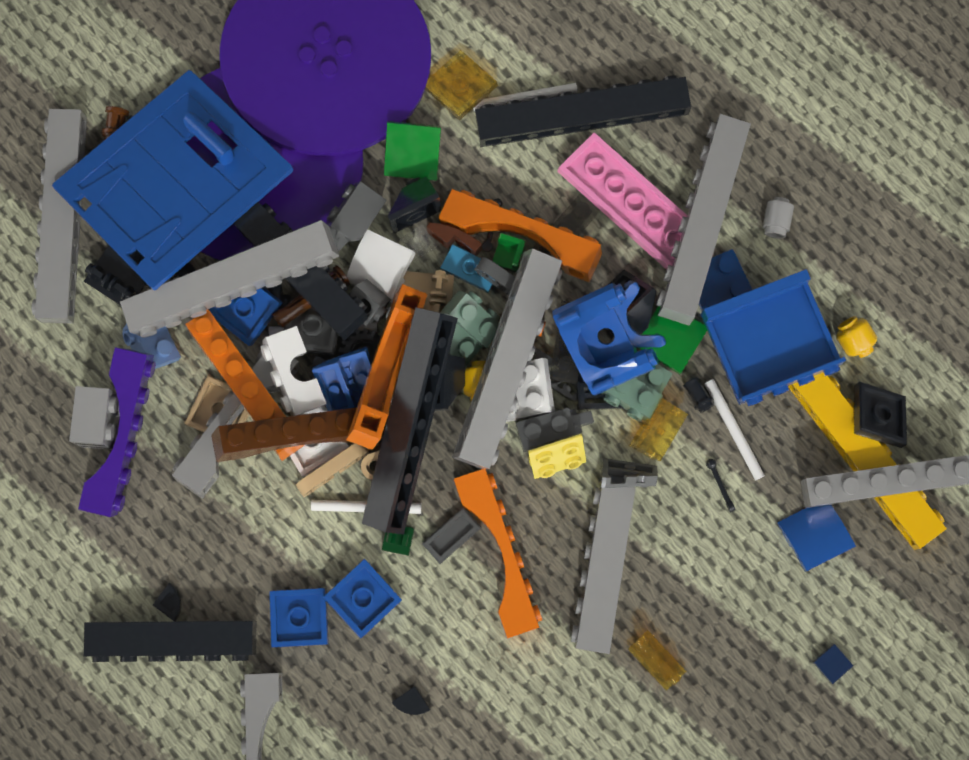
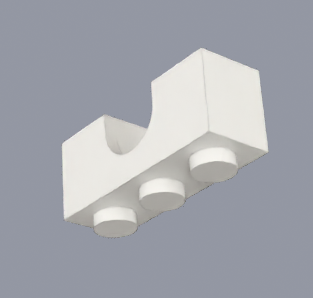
[260,326,326,416]

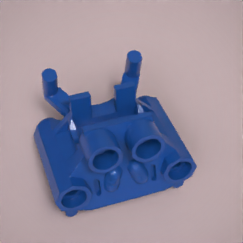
[552,280,666,395]

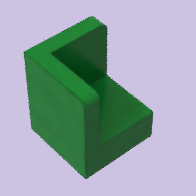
[493,233,526,273]

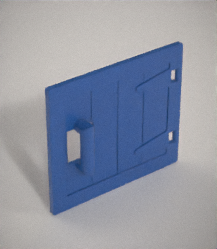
[52,70,293,290]

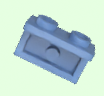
[122,323,181,369]

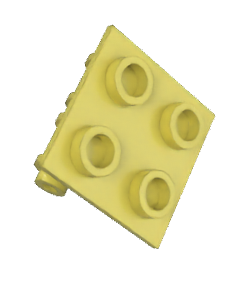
[528,434,586,479]

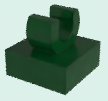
[382,527,415,556]

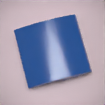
[312,347,372,411]
[777,504,856,572]

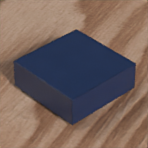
[812,644,853,684]

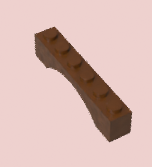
[211,407,385,462]

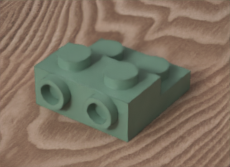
[440,290,501,367]
[600,351,673,421]

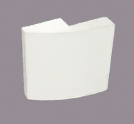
[347,229,415,304]

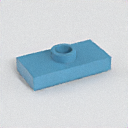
[440,245,493,293]

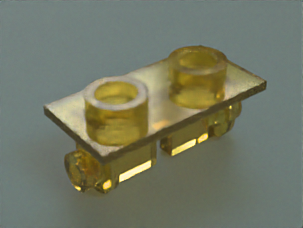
[628,630,687,691]

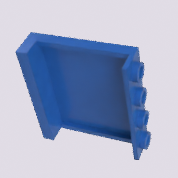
[701,269,846,406]

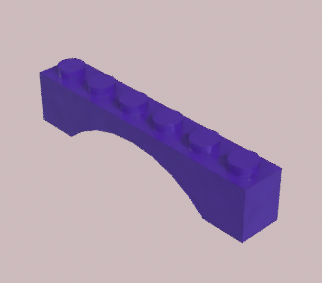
[78,347,156,517]

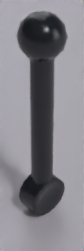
[482,198,503,252]
[706,459,735,513]

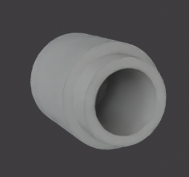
[763,197,794,239]

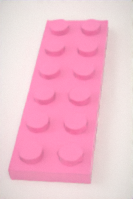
[557,132,688,269]

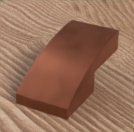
[427,223,482,256]

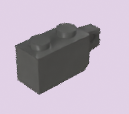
[326,181,387,252]
[516,408,594,453]

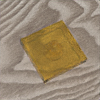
[426,50,498,120]

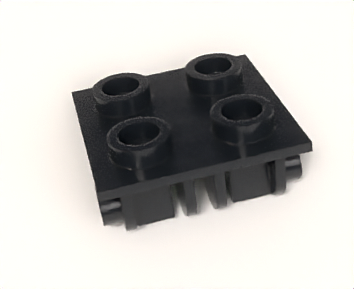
[84,246,146,306]

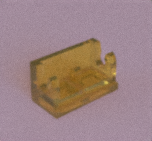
[629,398,688,461]

